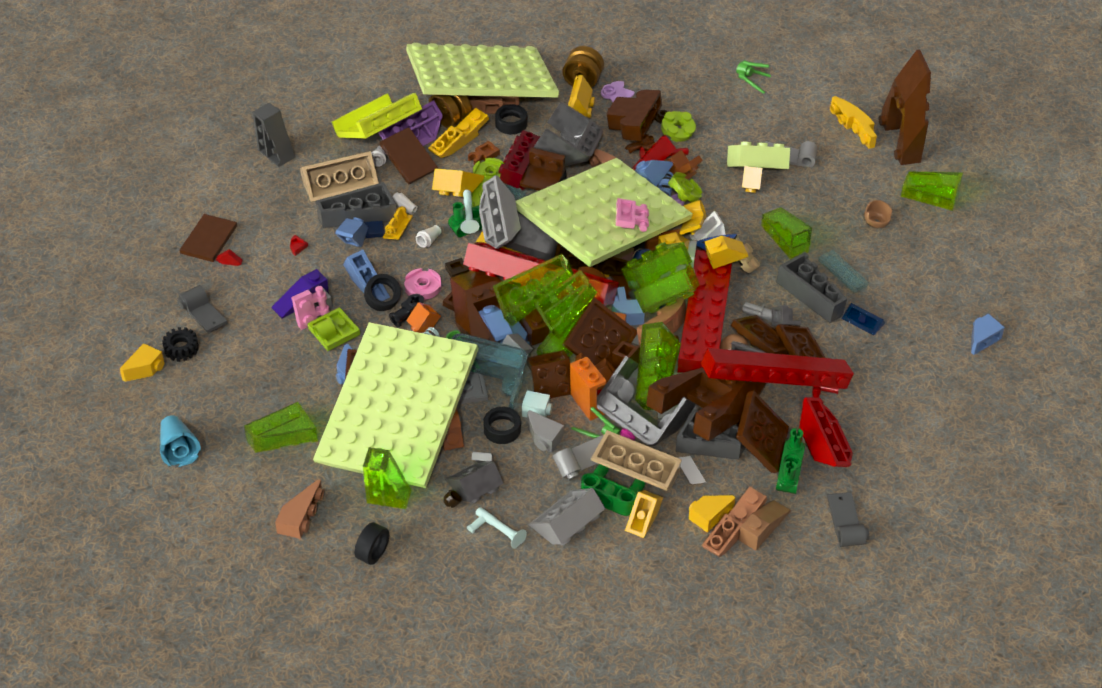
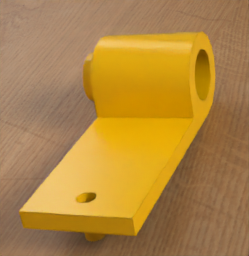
[679,200,706,235]

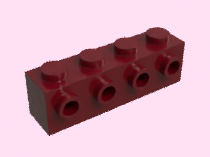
[498,130,540,189]

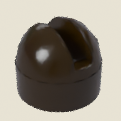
[444,490,462,508]

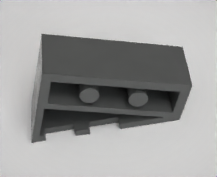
[252,103,295,167]
[676,409,746,460]

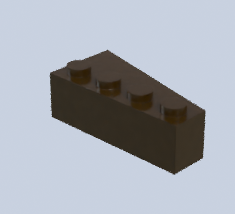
[553,243,634,276]

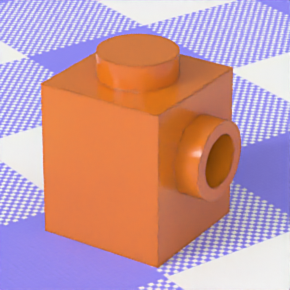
[406,302,441,334]

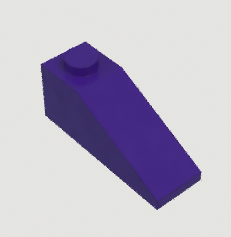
[271,269,329,319]

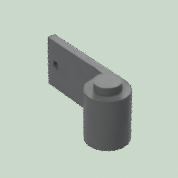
[177,285,228,333]
[827,492,869,547]

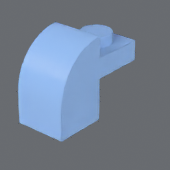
[612,287,645,325]

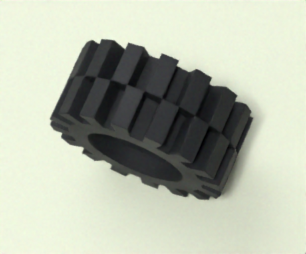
[162,327,199,362]

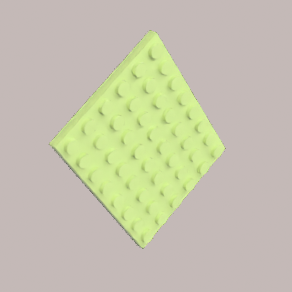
[406,43,559,98]
[515,158,693,267]
[313,322,479,488]

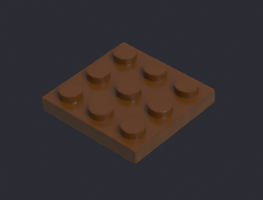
[562,297,637,365]
[736,390,789,473]

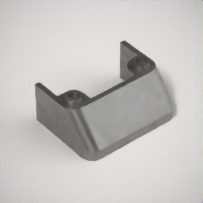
[533,101,603,166]
[503,213,558,260]
[597,356,696,446]

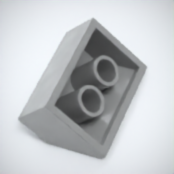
[528,488,605,546]

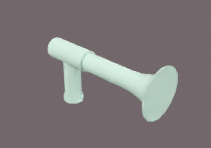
[460,190,479,234]
[467,507,527,549]

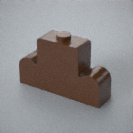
[607,89,662,141]

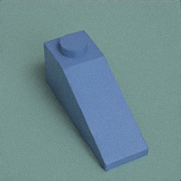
[343,250,390,301]

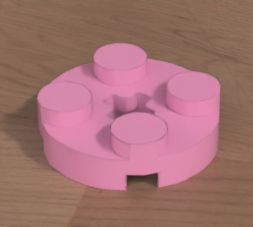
[404,268,441,300]

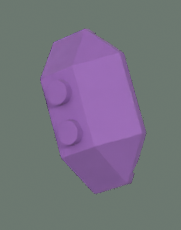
[378,100,443,146]

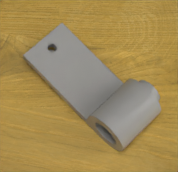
[765,141,818,167]
[552,435,604,480]

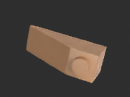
[739,500,791,551]

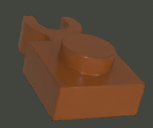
[468,141,500,165]

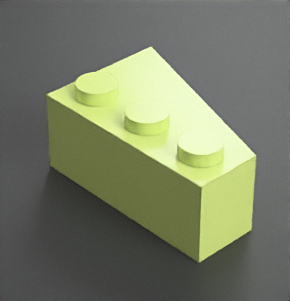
[727,142,790,169]

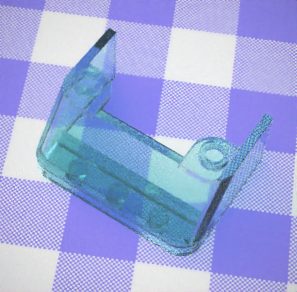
[452,333,527,410]

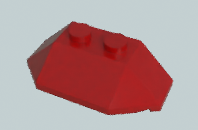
[799,397,853,467]

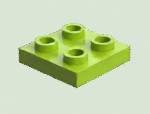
[307,307,360,351]

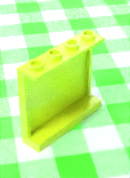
[331,93,422,139]

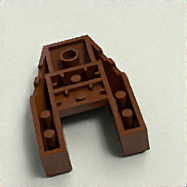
[879,49,931,165]
[450,270,550,364]
[646,368,766,441]

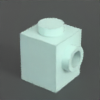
[522,391,553,417]

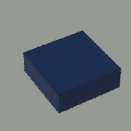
[364,221,384,239]

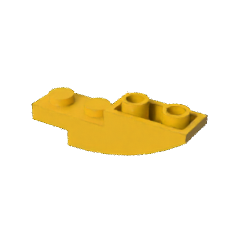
[830,96,877,149]
[428,108,489,158]

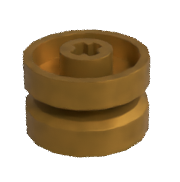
[562,46,604,88]
[429,95,472,129]

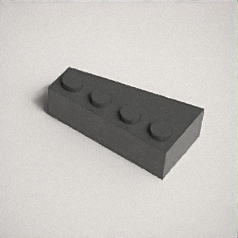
[316,182,396,228]
[776,252,847,323]

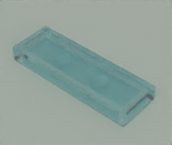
[818,250,869,293]

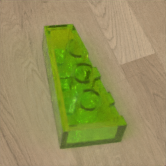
[493,254,575,326]
[635,322,681,410]

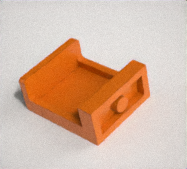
[570,357,606,421]

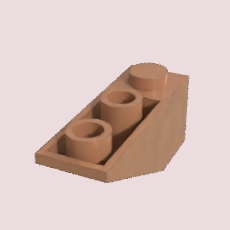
[275,479,324,539]

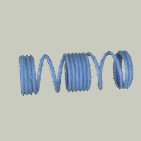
[658,171,673,197]

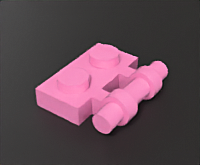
[616,198,649,232]
[291,286,330,330]

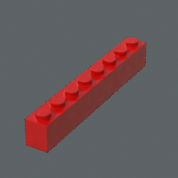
[701,348,854,389]

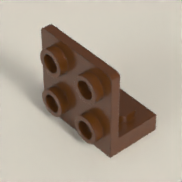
[520,147,565,191]
[526,350,571,399]

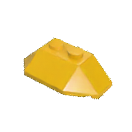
[568,75,595,118]

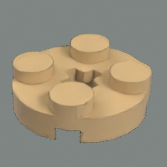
[735,238,760,273]

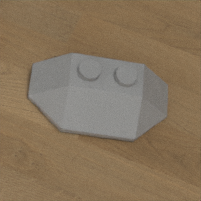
[479,175,521,249]

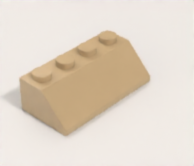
[300,151,379,202]
[591,430,682,491]

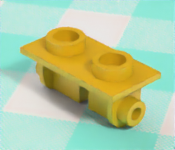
[383,206,413,240]

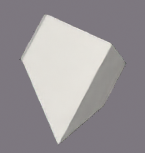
[689,211,726,241]

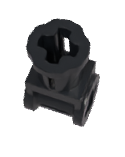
[389,294,424,328]

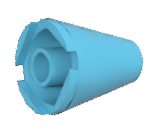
[160,415,201,467]

